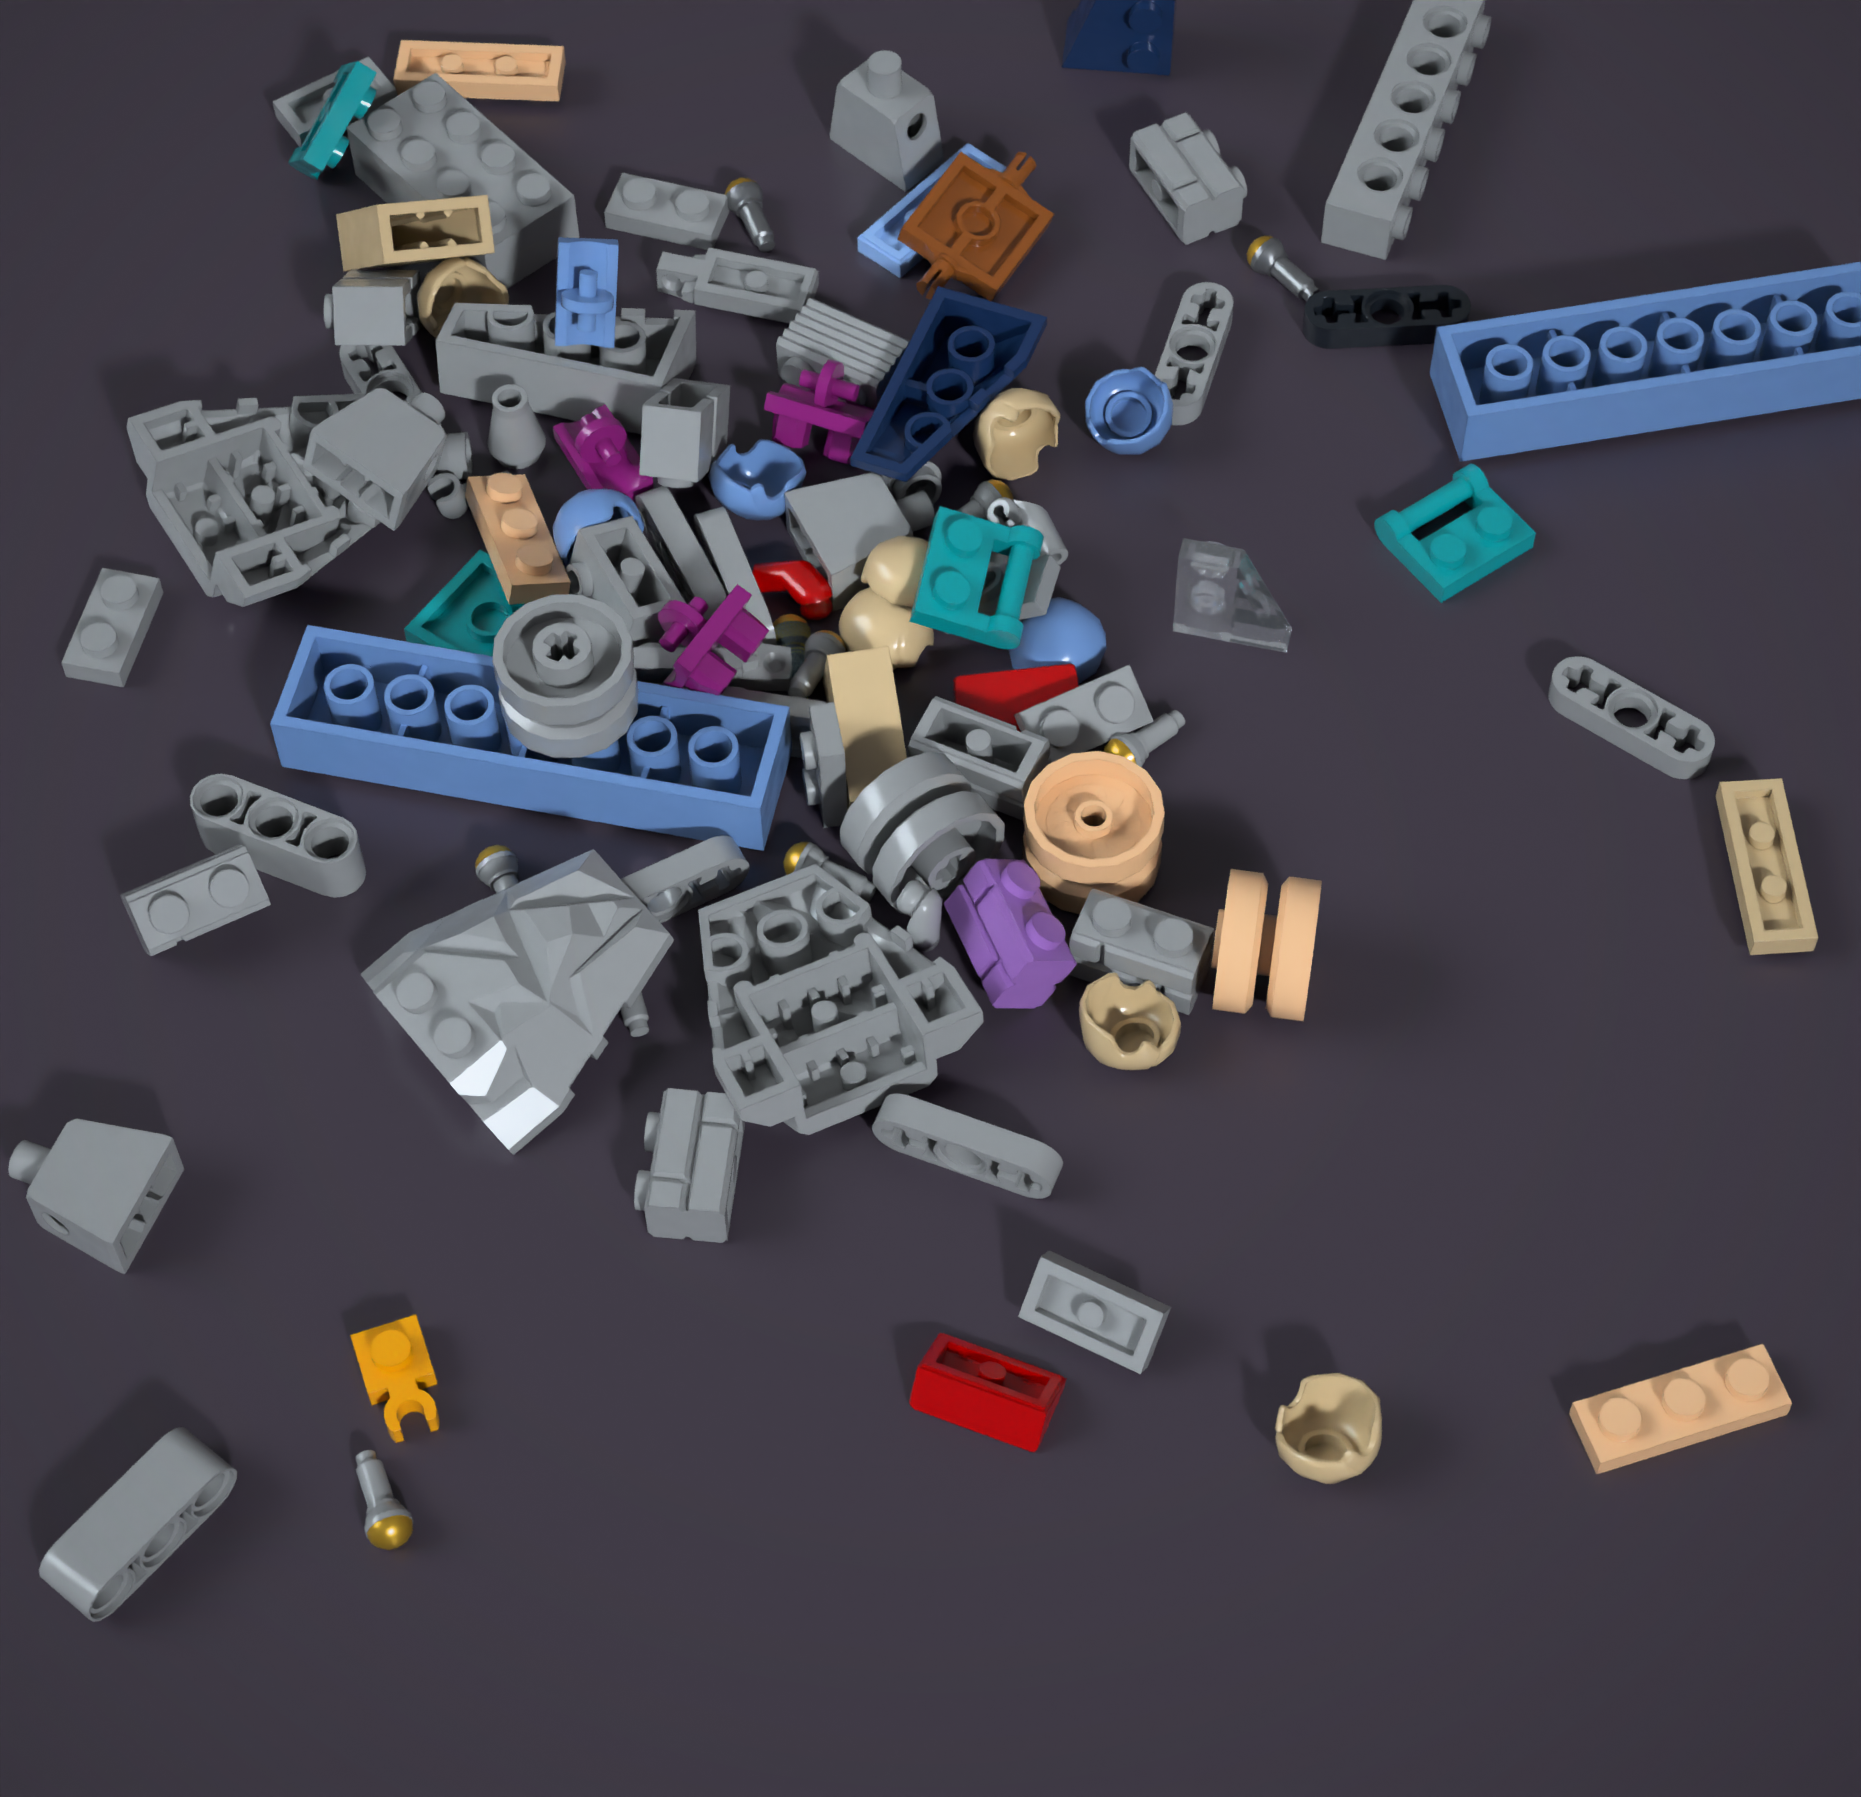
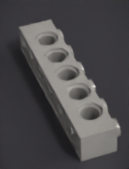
[1321,0,1492,260]

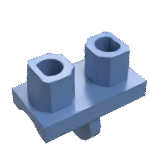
[554,237,619,348]

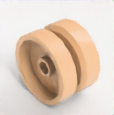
[1023,751,1165,914]
[1211,869,1322,1022]

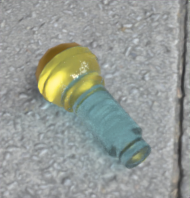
[773,614,811,699]

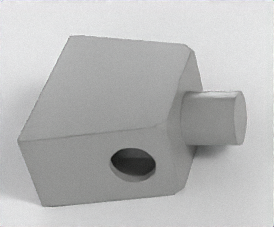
[830,50,944,192]
[303,388,447,531]
[784,472,935,611]
[8,1118,184,1274]

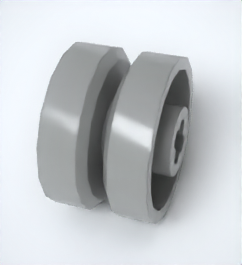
[492,594,639,758]
[840,752,1005,914]

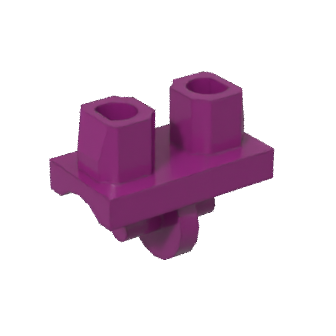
[764,359,875,464]
[552,404,654,504]
[658,584,769,696]

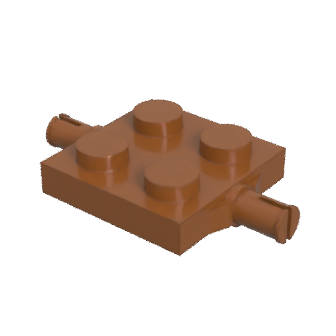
[897,152,1054,301]

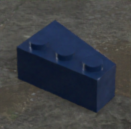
[1062,0,1177,75]

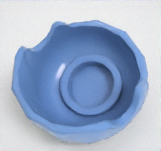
[1085,367,1174,455]
[708,439,807,521]
[552,489,644,568]
[1009,597,1107,684]

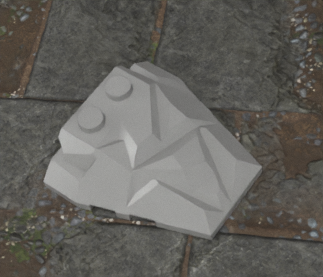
[127,393,381,607]
[361,849,674,1155]
[698,864,984,1135]

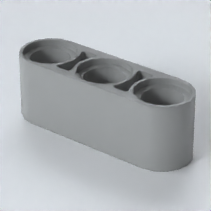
[190,774,366,898]
[39,1427,237,1622]

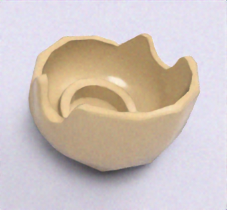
[416,257,509,338]
[973,388,1060,481]
[861,535,928,607]
[839,587,934,670]
[1079,972,1181,1070]
[1275,1373,1382,1484]

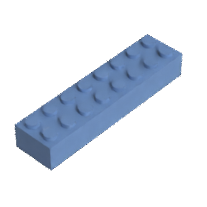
[1430,262,1861,462]
[270,625,792,851]

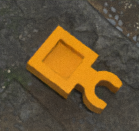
[350,1314,440,1443]

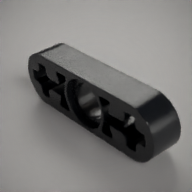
[1302,285,1471,349]

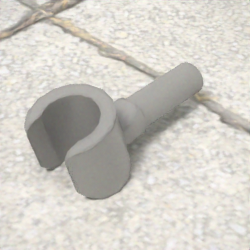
[427,470,510,519]

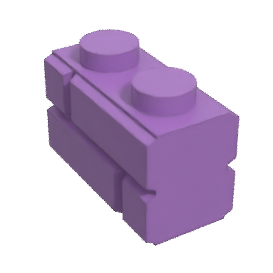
[944,858,1077,1009]

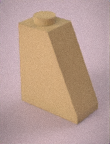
[336,195,495,272]
[823,646,907,809]

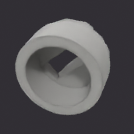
[435,432,473,480]

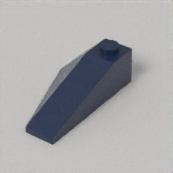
[850,286,1047,482]

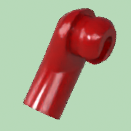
[753,560,833,620]

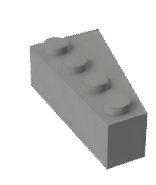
[435,303,696,434]

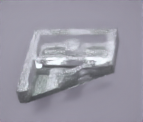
[1173,538,1292,653]

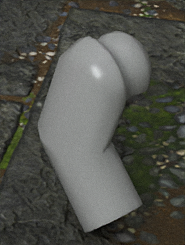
[987,497,1069,565]
[895,880,942,952]

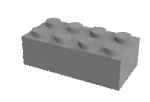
[346,73,580,289]

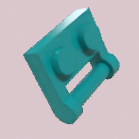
[288,61,377,180]
[1374,464,1536,603]
[909,506,1044,649]

